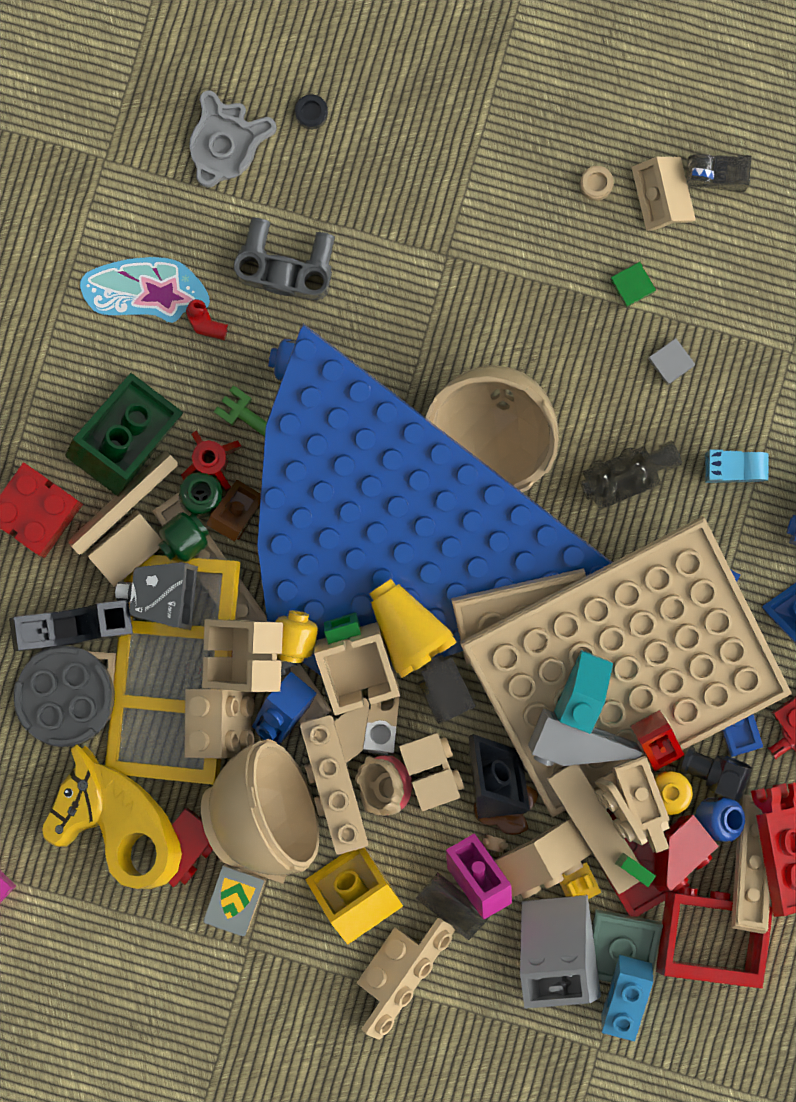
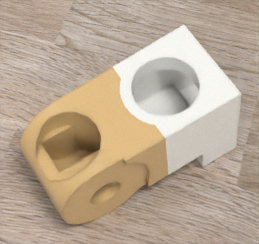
[363,696,399,756]

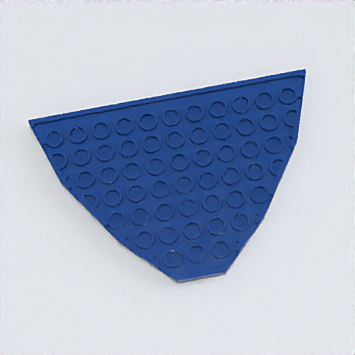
[257,323,613,676]

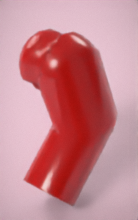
[186,299,228,341]

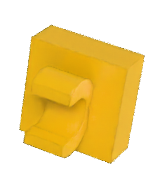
[559,862,601,899]

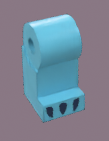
[705,449,769,483]

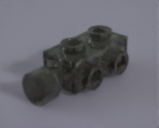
[580,440,682,510]

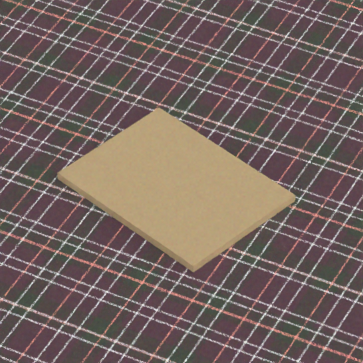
[460,516,792,817]

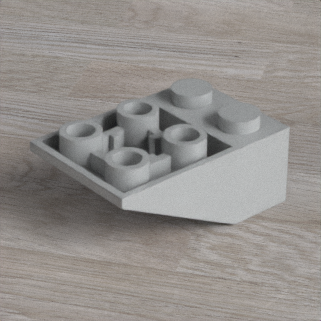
[520,895,601,1009]

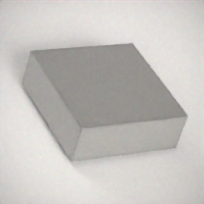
[648,338,695,385]

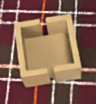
[202,619,283,692]
[314,622,400,716]
[399,733,465,812]

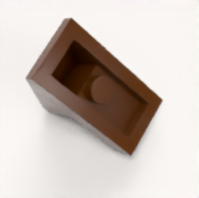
[206,480,261,542]

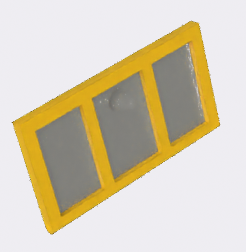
[105,555,241,785]

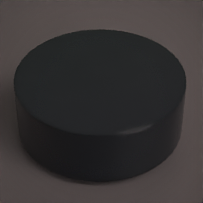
[295,94,328,130]

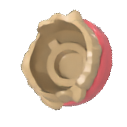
[355,755,413,816]

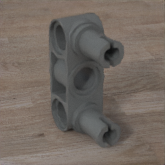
[234,217,335,301]

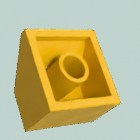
[305,847,403,945]

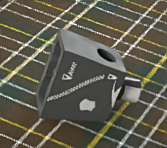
[115,562,198,630]

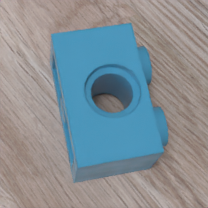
[601,955,653,1042]

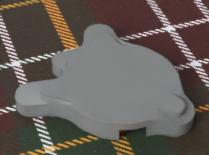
[189,91,277,188]

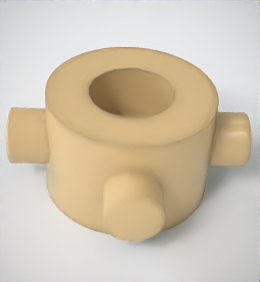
[482,835,508,853]

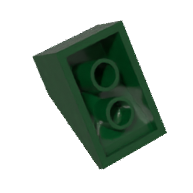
[65,373,184,496]

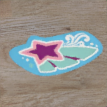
[80,257,210,323]

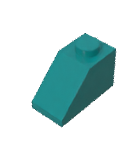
[554,650,613,734]

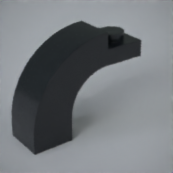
[9,600,133,652]

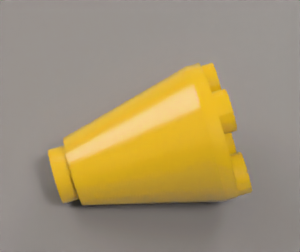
[369,579,457,678]

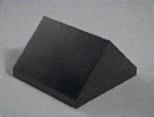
[468,734,530,819]

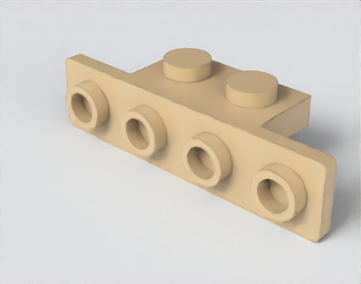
[300,715,368,855]
[357,918,456,1040]

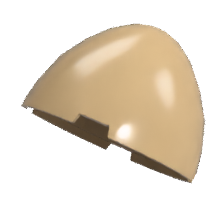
[425,365,559,492]

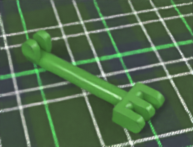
[213,385,266,437]

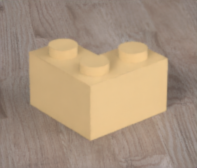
[494,818,592,899]

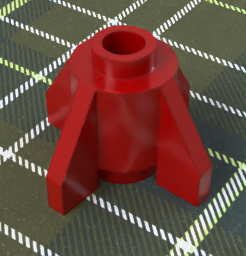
[181,430,242,492]

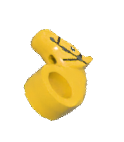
[42,745,182,889]

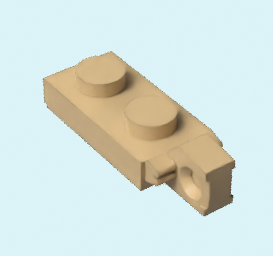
[612,755,670,853]

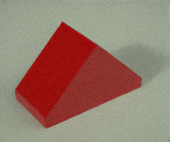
[630,710,684,771]

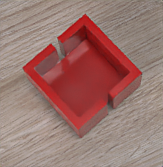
[0,462,83,558]

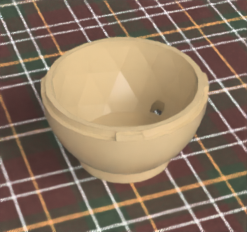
[201,739,319,875]

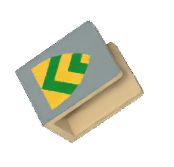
[204,864,267,936]

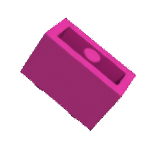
[446,833,512,920]

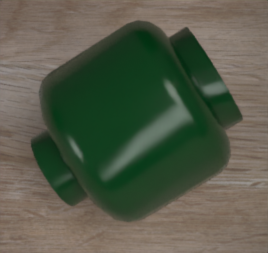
[179,472,223,518]
[158,512,210,562]

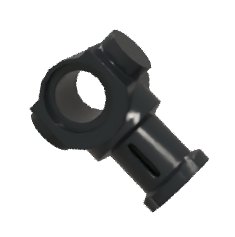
[680,746,753,800]

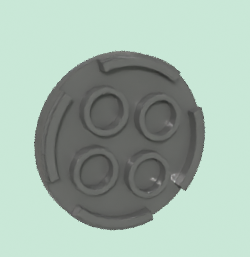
[14,646,115,747]

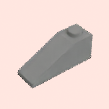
[528,708,642,766]

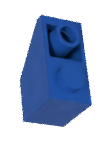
[252,672,317,745]

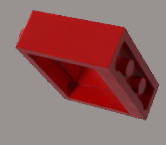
[655,886,773,989]

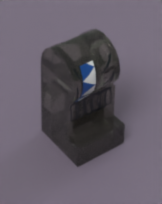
[686,154,751,192]

